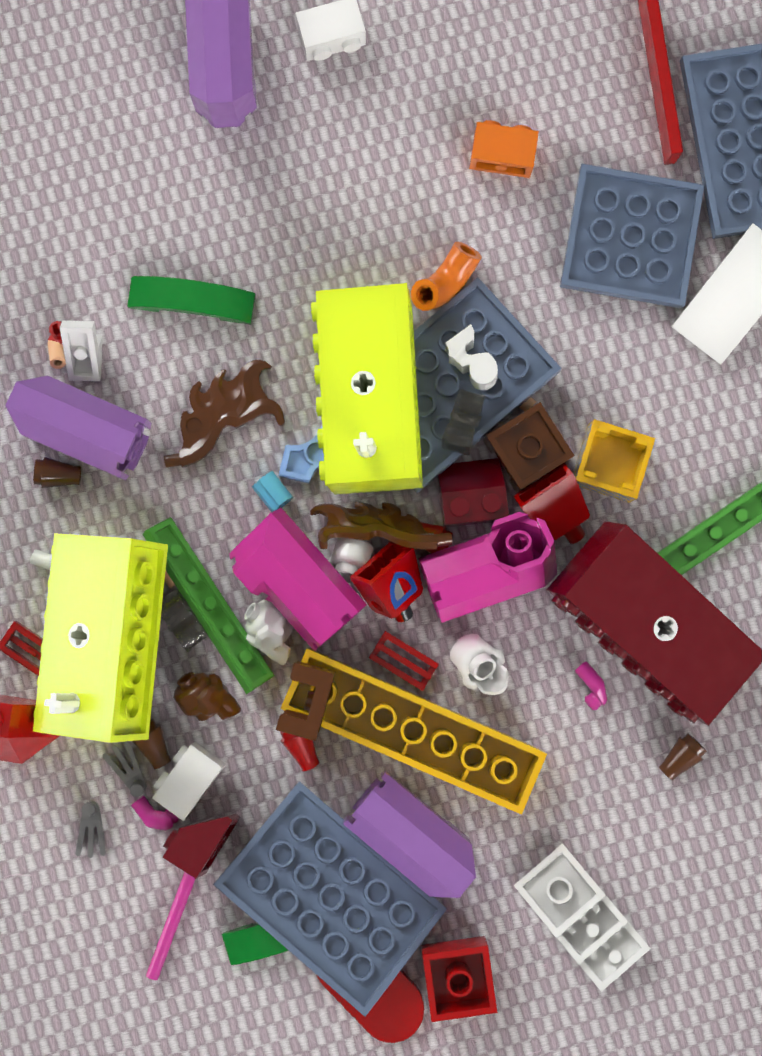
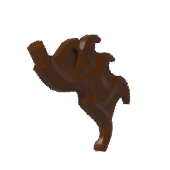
[164,360,285,468]
[310,501,452,549]

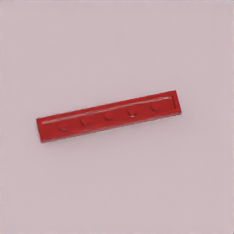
[638,0,683,165]

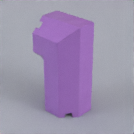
[185,0,257,128]
[5,376,152,481]
[343,770,476,898]

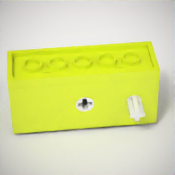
[311,283,423,495]
[33,533,168,743]

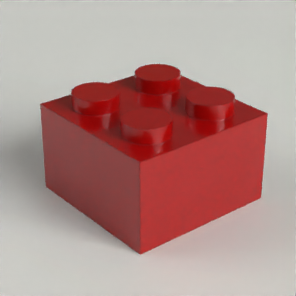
[421,936,498,1022]

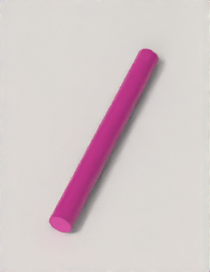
[146,872,195,980]

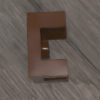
[483,402,575,494]
[276,661,336,741]

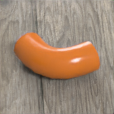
[411,242,482,311]

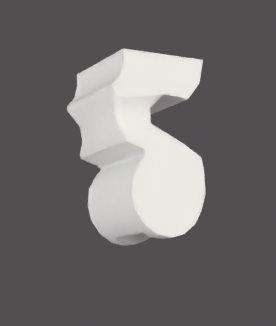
[445,324,498,390]

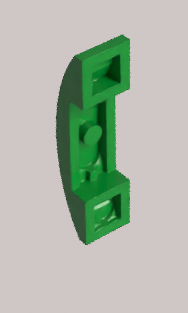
[127,276,256,325]
[222,923,289,965]

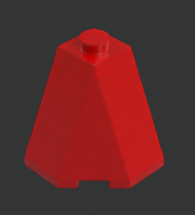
[0,695,60,764]

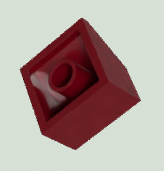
[437,458,509,527]
[163,814,241,879]

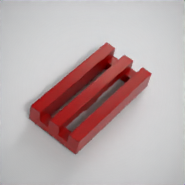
[0,621,43,676]
[368,631,439,691]

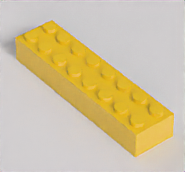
[280,648,547,815]

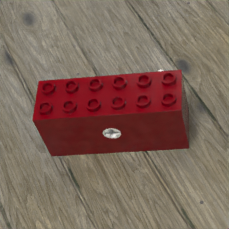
[546,521,762,726]

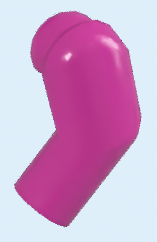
[575,661,607,710]
[131,796,179,831]

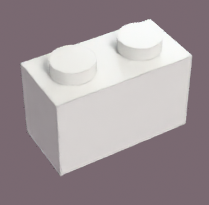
[295,0,366,61]
[152,742,226,821]

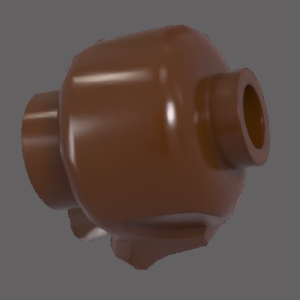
[173,672,241,721]

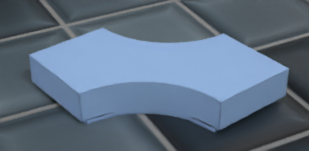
[278,426,324,484]

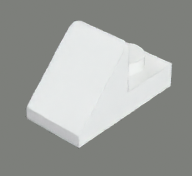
[60,320,103,381]

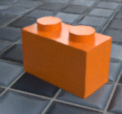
[469,120,539,178]

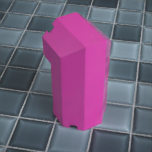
[229,508,367,651]
[418,512,558,623]

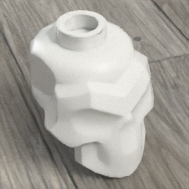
[328,537,374,594]
[244,599,293,665]
[450,633,509,695]

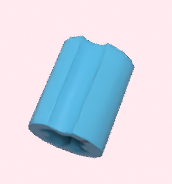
[252,471,293,512]

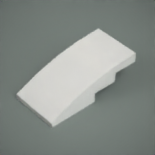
[671,223,762,365]
[514,843,651,992]

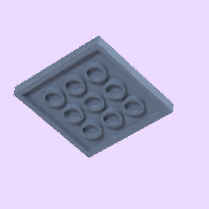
[560,164,704,309]

